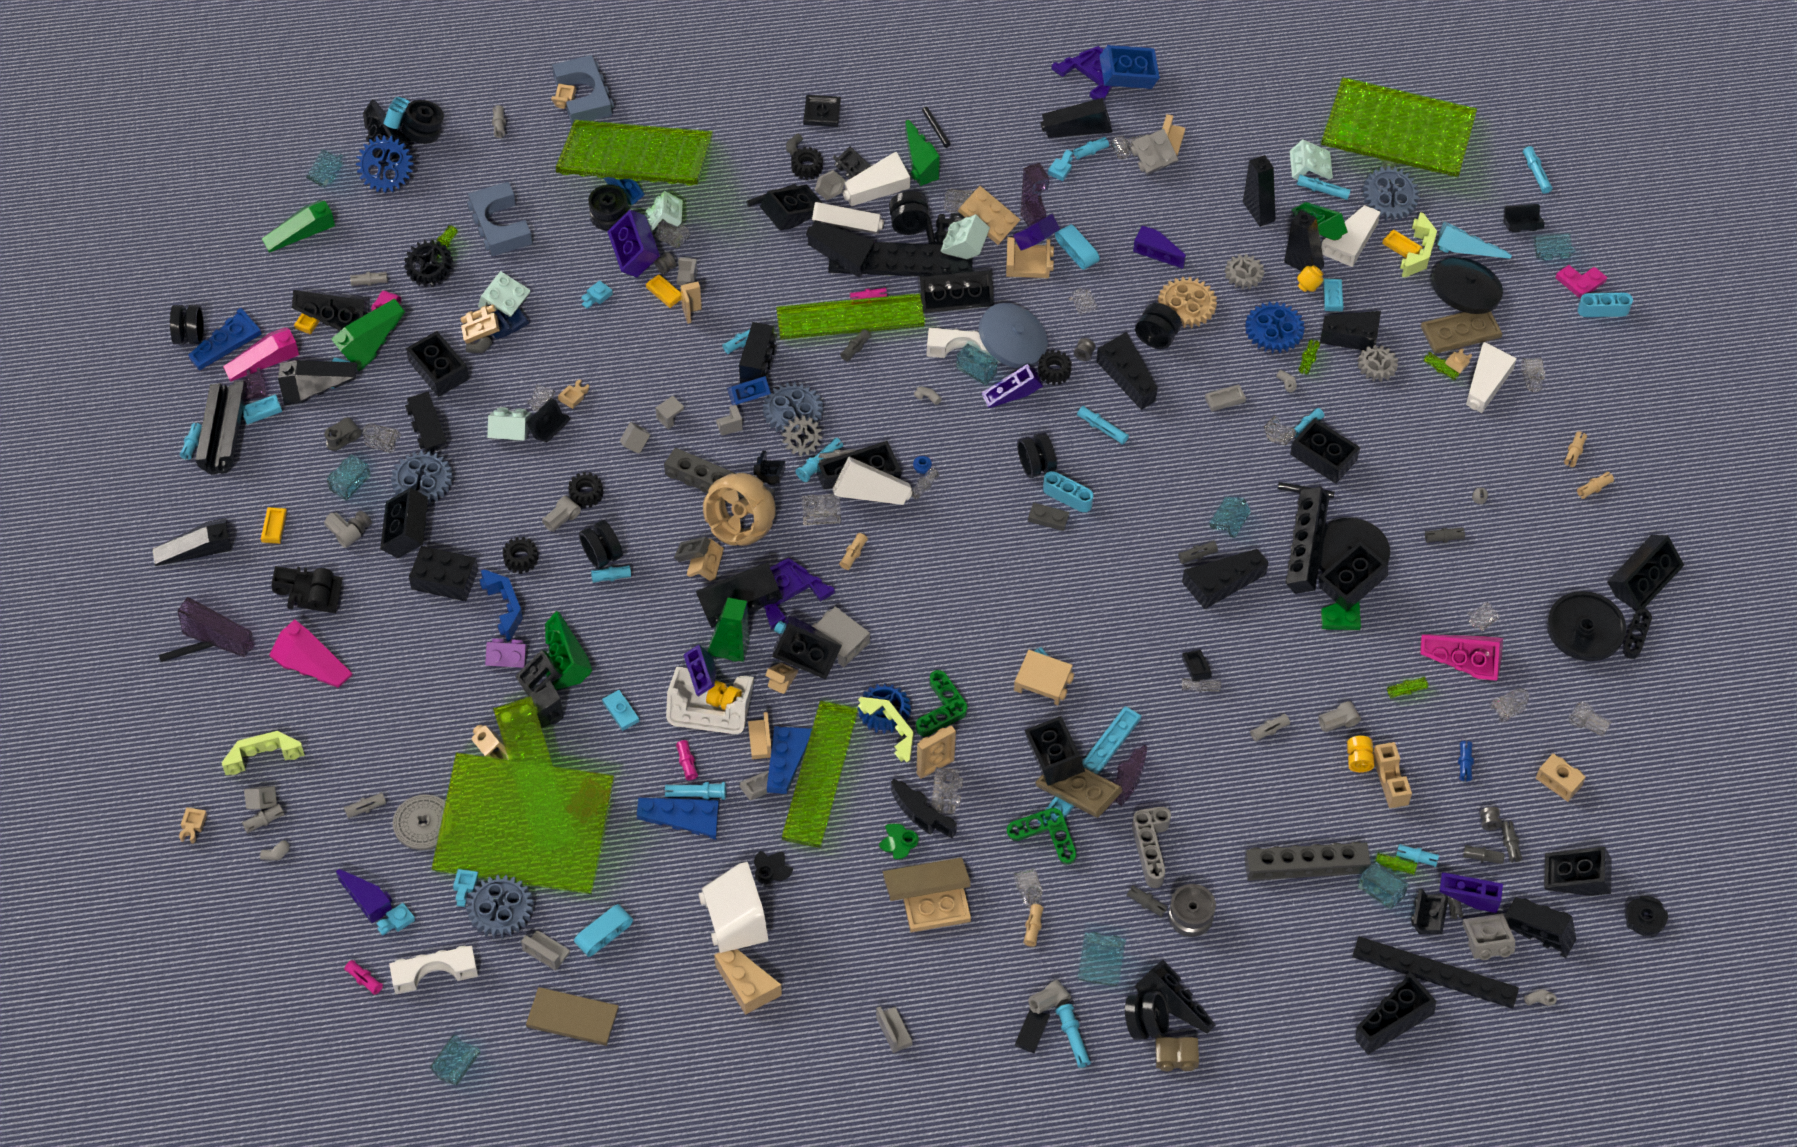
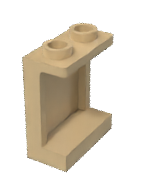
[1006,237,1054,278]
[1014,650,1074,705]

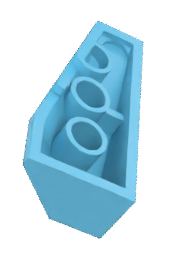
[1436,221,1512,259]

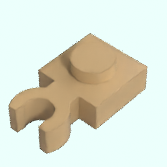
[1445,349,1472,373]
[558,380,589,409]
[179,807,207,844]

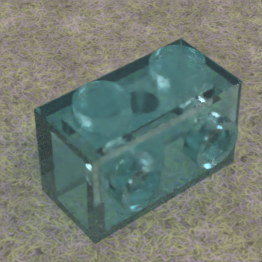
[956,343,997,385]
[327,454,371,501]
[1357,862,1409,910]

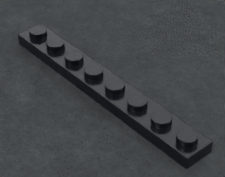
[1352,936,1519,1009]

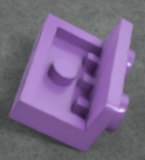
[485,638,528,668]

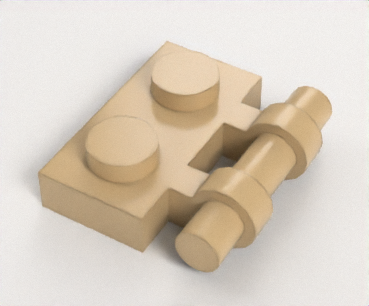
[460,304,500,343]

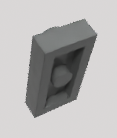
[1028,502,1070,531]
[674,536,711,562]

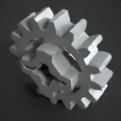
[1225,254,1264,290]
[1358,345,1398,382]
[781,415,822,456]

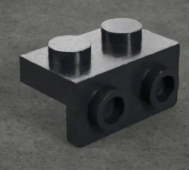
[832,146,871,179]
[1503,204,1545,233]
[526,398,571,442]
[754,451,786,485]
[1411,889,1448,934]

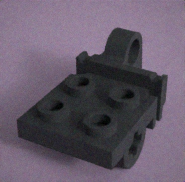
[272,566,343,614]

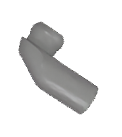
[1276,369,1297,392]
[914,386,942,405]
[260,840,290,861]
[1524,989,1557,1006]

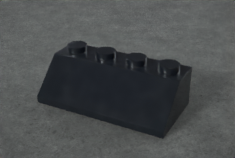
[917,268,994,313]
[1607,535,1684,611]
[696,562,783,628]

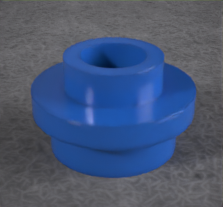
[913,456,932,474]

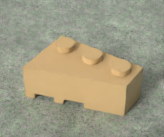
[714,949,782,1015]

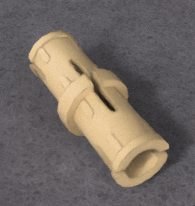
[1564,432,1587,467]
[1577,472,1614,499]
[839,533,868,570]
[1023,904,1044,947]

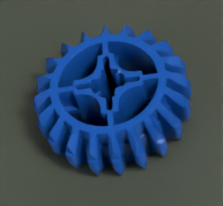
[858,683,911,734]

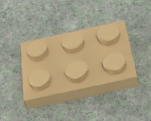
[958,186,1020,245]
[916,725,956,779]
[903,888,971,933]

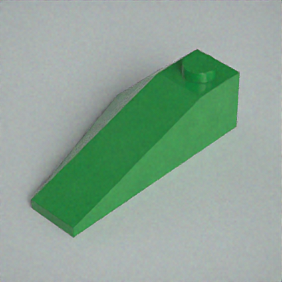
[905,119,940,186]
[262,200,335,253]
[1291,202,1348,241]
[331,298,405,371]
[545,611,592,690]

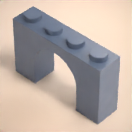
[552,55,614,126]
[466,182,532,256]

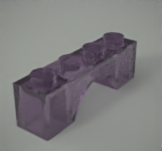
[1020,163,1049,226]

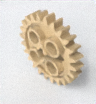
[1158,277,1217,328]

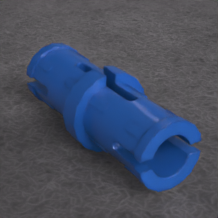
[1458,741,1474,782]

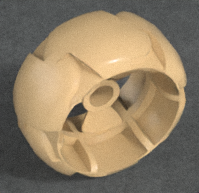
[703,473,776,546]

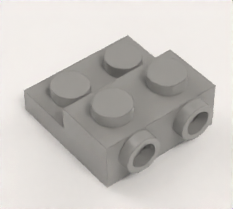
[1130,129,1178,176]
[1463,914,1516,960]

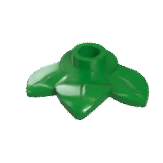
[879,824,919,860]

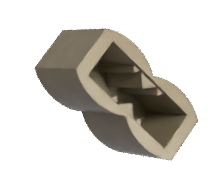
[1155,1037,1199,1071]

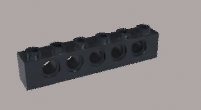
[1286,487,1329,594]

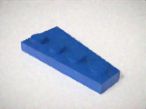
[188,307,262,371]
[767,726,814,794]
[637,798,719,840]

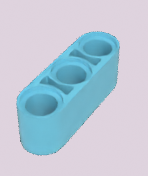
[384,97,410,129]
[1055,224,1100,270]
[1577,293,1633,317]
[1043,471,1093,512]
[574,904,633,957]

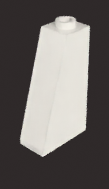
[843,152,910,206]
[812,202,884,234]
[1321,205,1381,267]
[1466,342,1517,413]
[832,457,912,505]

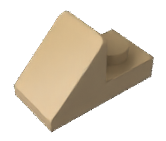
[765,662,798,694]

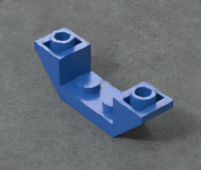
[479,569,523,641]

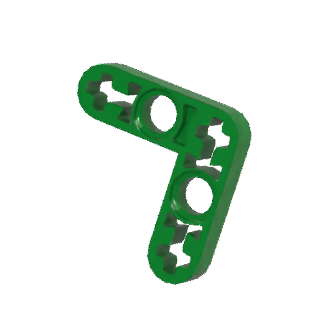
[916,670,967,737]
[1007,808,1077,865]

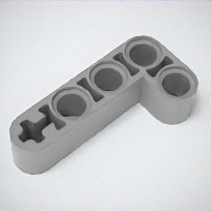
[1132,807,1171,888]

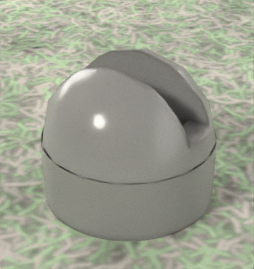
[1472,488,1488,504]

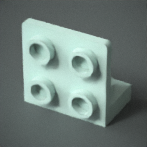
[1290,139,1333,180]
[644,191,683,232]
[478,271,530,317]

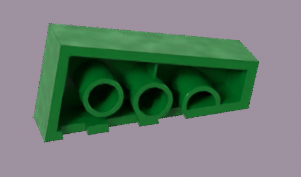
[707,598,749,662]

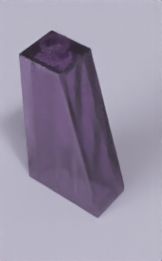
[177,597,254,657]

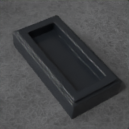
[1182,650,1212,681]
[1015,1009,1050,1054]

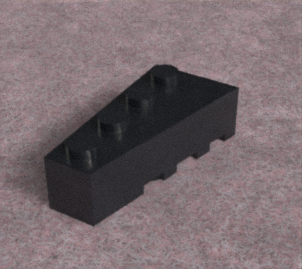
[1096,332,1158,410]
[1182,549,1269,609]
[1355,972,1436,1055]

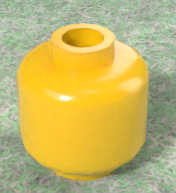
[1297,265,1324,292]

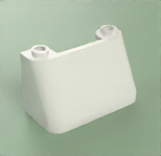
[666,667,754,734]
[699,862,768,953]

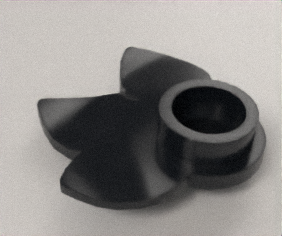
[754,851,793,884]

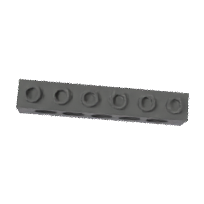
[664,447,775,501]
[1244,842,1371,881]

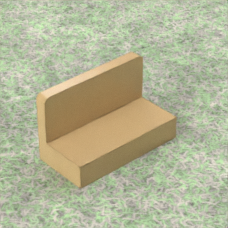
[1162,114,1185,155]
[681,282,702,324]
[687,538,724,581]
[748,712,771,759]

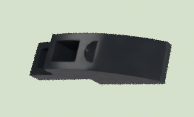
[891,778,957,838]

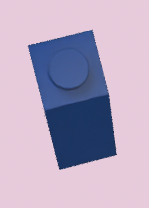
[603,166,645,205]
[727,376,771,405]

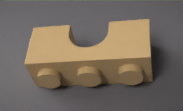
[1373,742,1412,809]

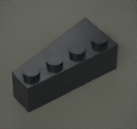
[817,441,902,489]

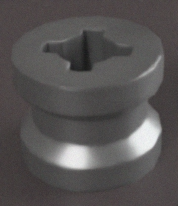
[654,252,676,275]
[1074,338,1096,361]
[348,511,372,534]
[1480,807,1502,831]

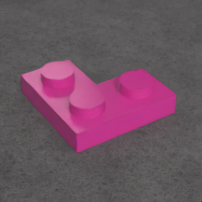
[1555,265,1607,299]

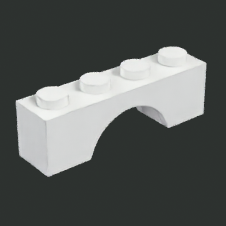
[927,328,1000,362]
[389,946,478,994]

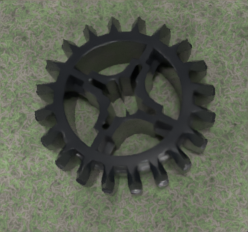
[404,239,453,287]

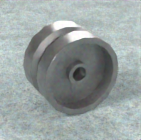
[1168,884,1216,937]

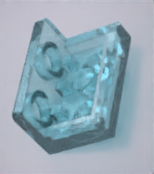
[306,149,344,188]
[1534,233,1576,261]
[1209,497,1251,538]
[430,1035,481,1086]

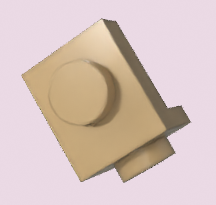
[551,84,576,109]

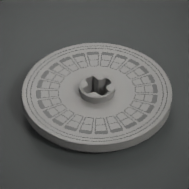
[393,795,454,850]

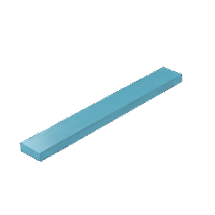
[1038,706,1142,826]

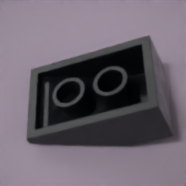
[760,184,822,230]
[772,616,842,679]
[1544,847,1612,896]

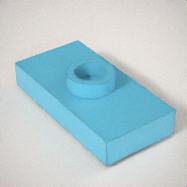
[1323,279,1343,312]
[242,394,282,425]
[602,690,639,731]

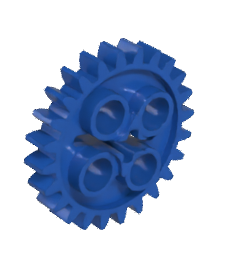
[356,135,414,194]
[1245,301,1305,353]

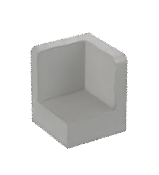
[815,170,845,200]
[677,257,697,285]
[655,396,684,430]
[716,405,743,436]
[620,422,650,453]
[244,786,277,809]

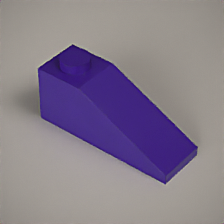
[1013,213,1060,251]
[1133,226,1186,269]
[982,364,1043,408]
[684,644,716,697]
[336,869,392,924]
[1439,872,1503,913]

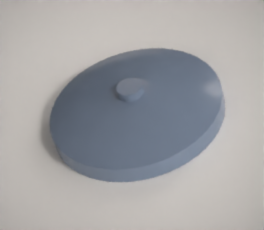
[979,303,1048,368]

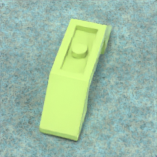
[1400,212,1437,277]
[858,697,914,763]
[222,731,305,775]

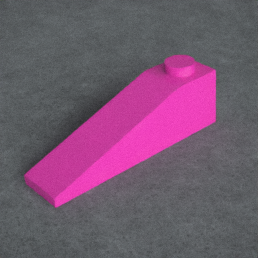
[223,327,299,382]
[269,619,352,688]
[1420,634,1503,681]

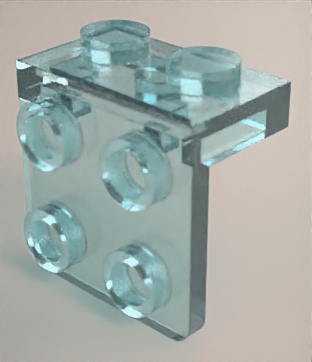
[1078,932,1126,986]

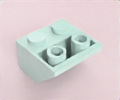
[941,214,990,259]
[487,407,532,441]

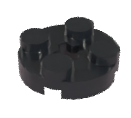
[1625,896,1668,937]

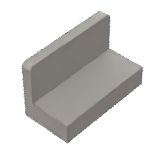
[521,931,570,971]
[876,1007,912,1053]

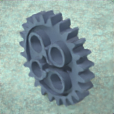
[1362,166,1420,221]
[763,382,823,436]
[391,451,453,505]
[466,875,534,939]

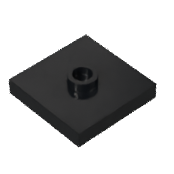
[803,95,841,127]

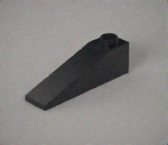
[363,99,409,159]
[292,290,370,332]
[278,360,357,406]
[152,518,232,566]
[1134,960,1216,1033]

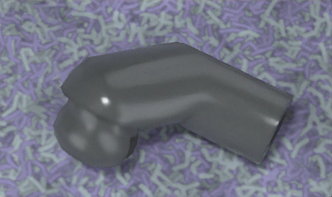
[786,133,803,156]
[466,336,492,354]

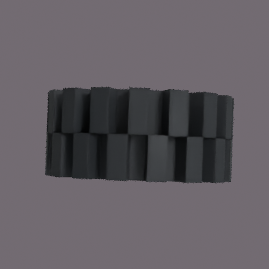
[791,147,823,180]
[1038,350,1072,385]
[568,472,603,508]
[503,537,538,574]

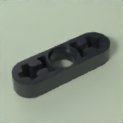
[1623,609,1652,659]

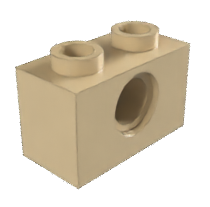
[1536,754,1586,802]

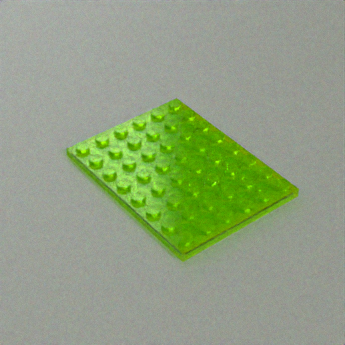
[1321,77,1477,178]
[556,120,712,186]
[431,752,615,895]

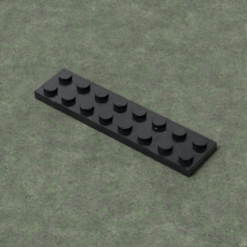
[828,242,973,276]

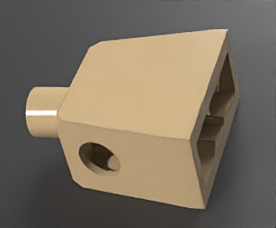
[471,725,517,770]

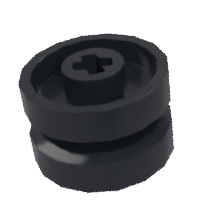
[402,100,444,144]
[588,185,628,231]
[889,191,930,235]
[1135,303,1182,349]
[170,305,204,345]
[1017,432,1057,478]
[579,520,623,569]
[1125,991,1169,1041]

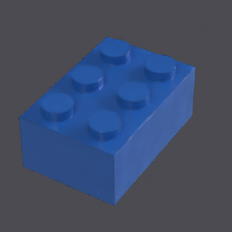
[1100,45,1160,89]

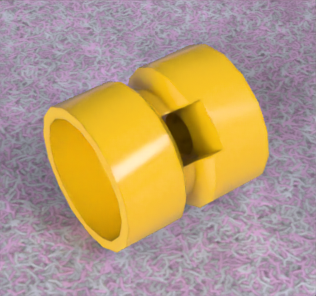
[706,680,742,710]
[1347,736,1374,773]

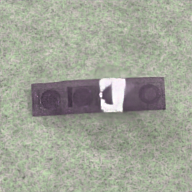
[1102,744,1147,814]

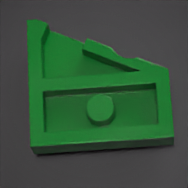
[1321,602,1361,630]

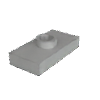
[1205,385,1246,412]
[739,770,769,801]

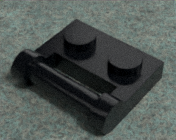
[515,650,563,698]

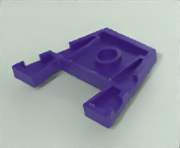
[1051,46,1113,100]
[764,558,835,630]

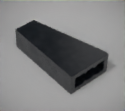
[1040,98,1112,138]
[1243,155,1276,227]
[1284,210,1324,271]
[806,221,874,278]

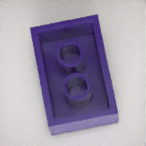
[607,210,660,277]

